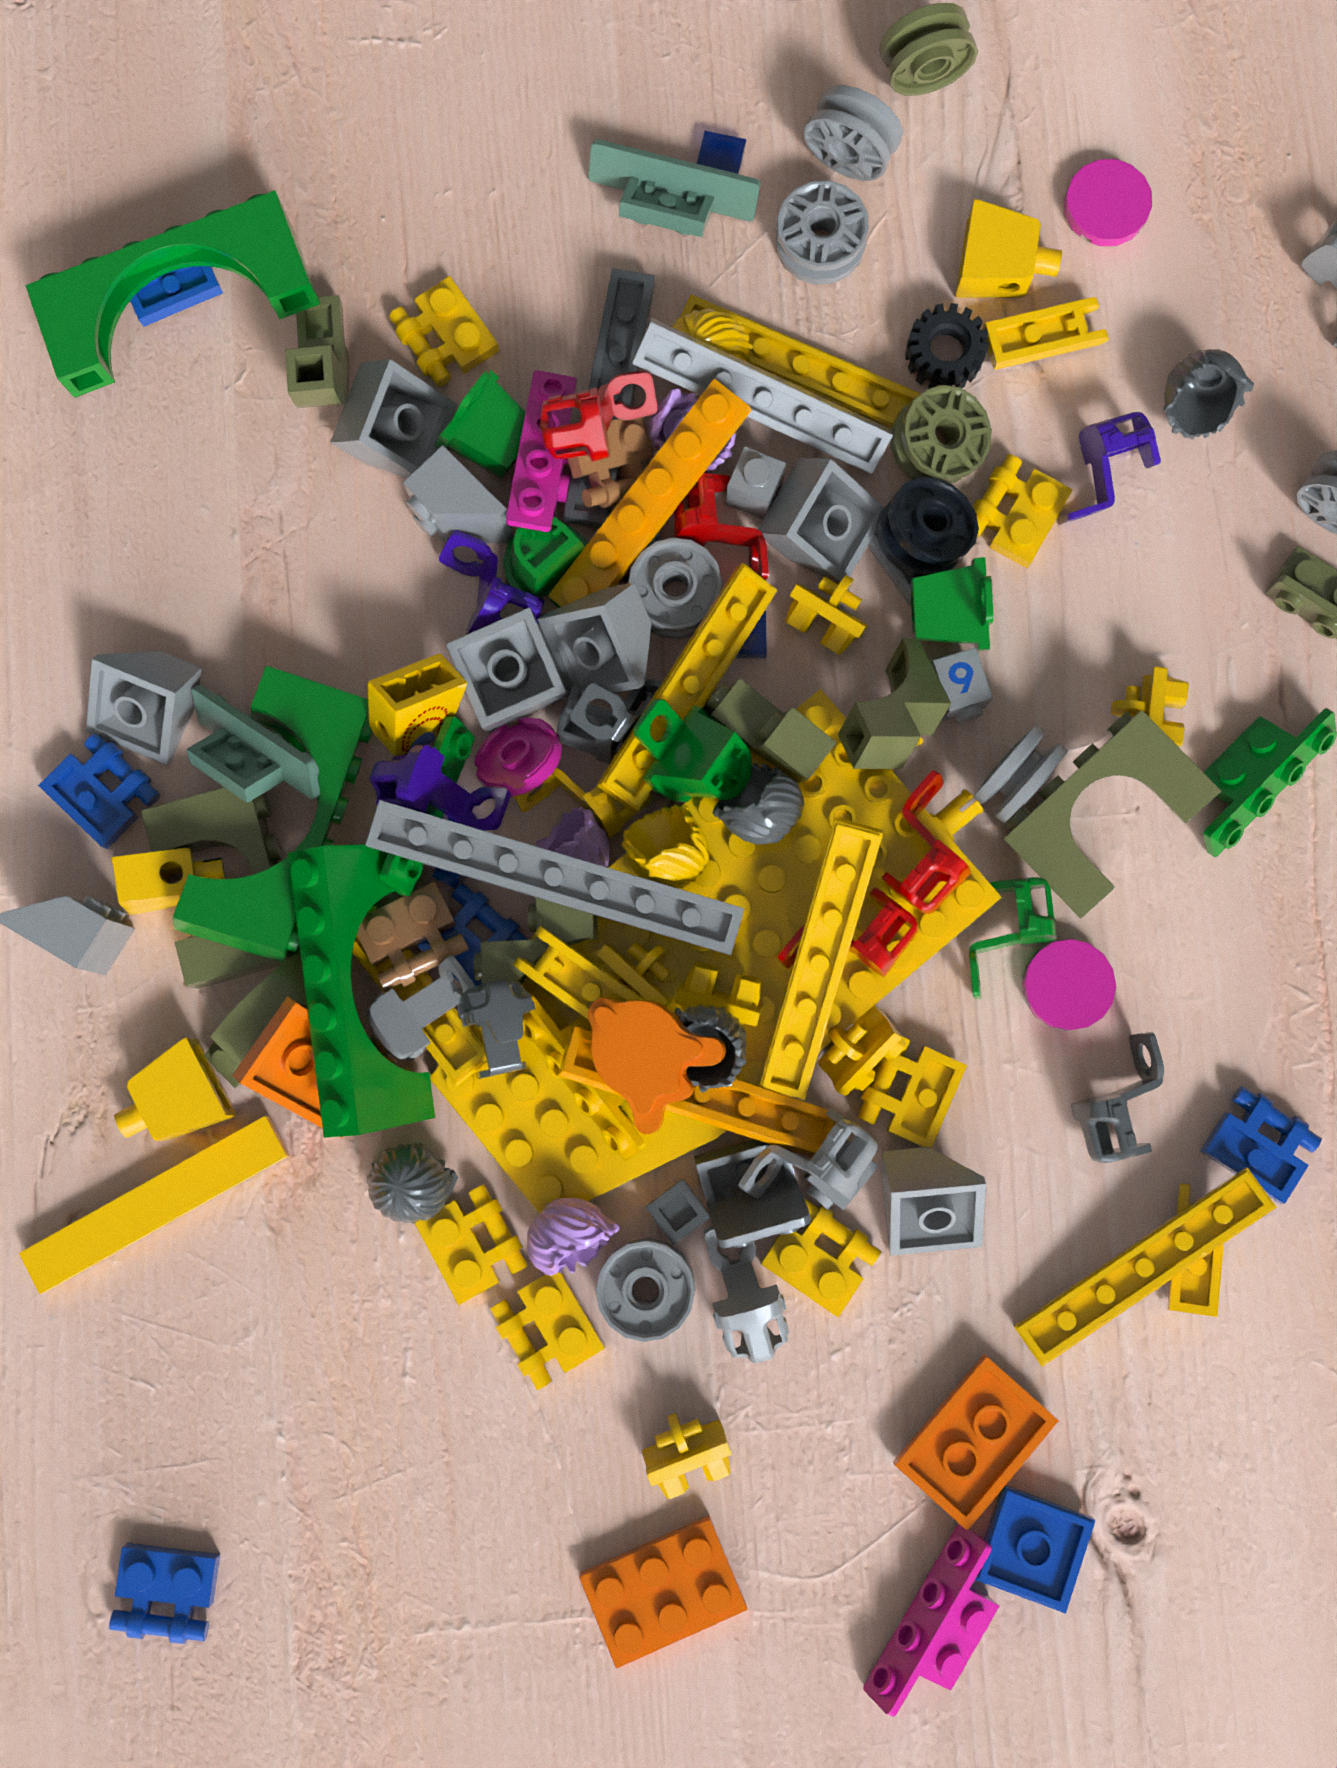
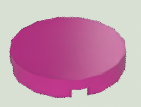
[1064,159,1153,246]
[474,717,562,797]
[1022,939,1116,1031]

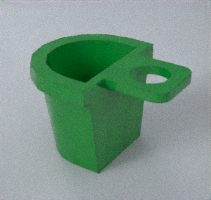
[435,370,526,479]
[503,517,588,608]
[911,557,994,651]
[634,698,752,802]

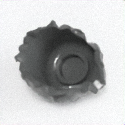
[1163,349,1254,440]
[712,763,804,844]
[674,1004,747,1093]
[367,1142,458,1224]

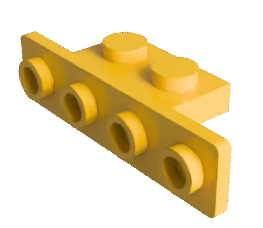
[523,995,646,1161]

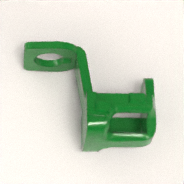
[969,877,1057,999]

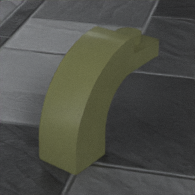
[285,295,349,408]
[204,951,307,1088]

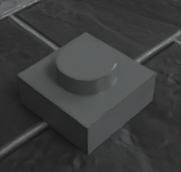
[646,1179,711,1245]

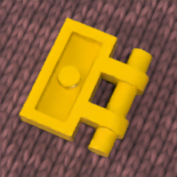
[389,276,500,387]
[972,454,1073,569]
[857,1036,967,1148]
[415,1184,528,1306]
[760,1198,882,1318]
[489,1271,606,1390]

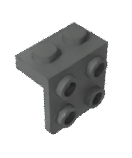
[694,1139,811,1248]

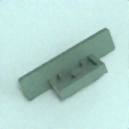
[588,139,761,237]
[187,685,320,803]

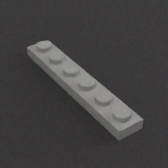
[632,317,893,474]

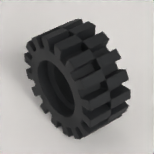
[905,303,989,389]

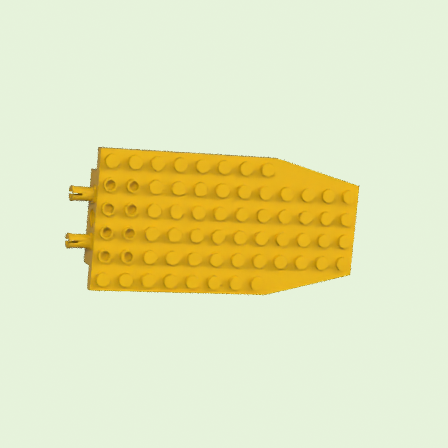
[430,689,1002,1213]

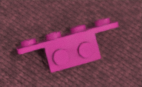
[506,370,577,532]
[863,1523,1000,1717]

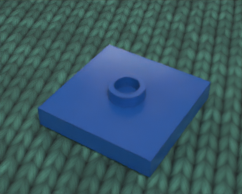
[975,1485,1096,1614]

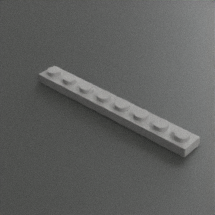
[365,800,745,955]

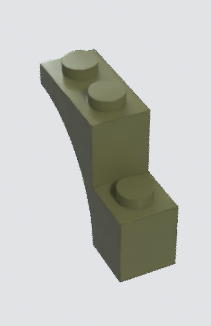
[838,638,951,769]
[703,678,837,784]
[473,897,598,1027]

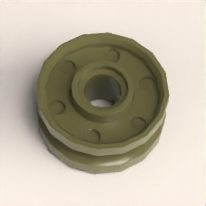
[879,3,978,96]
[890,385,992,484]

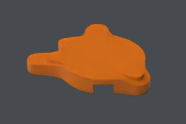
[588,997,726,1134]

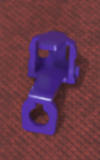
[1057,412,1161,525]
[439,530,545,634]
[369,745,511,831]

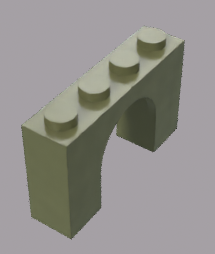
[1004,710,1221,919]
[141,787,300,989]

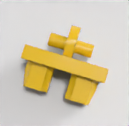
[785,574,869,655]
[1110,666,1189,747]
[596,941,672,1007]
[674,961,763,1027]
[817,1005,906,1096]
[642,1413,732,1499]

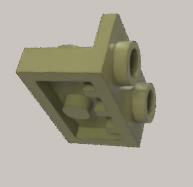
[1265,546,1337,639]

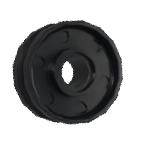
[876,477,979,578]

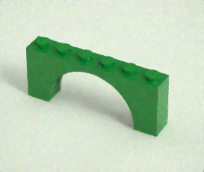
[25,190,321,398]
[172,666,373,963]
[288,844,435,1138]

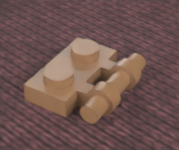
[568,417,654,508]
[357,882,469,991]

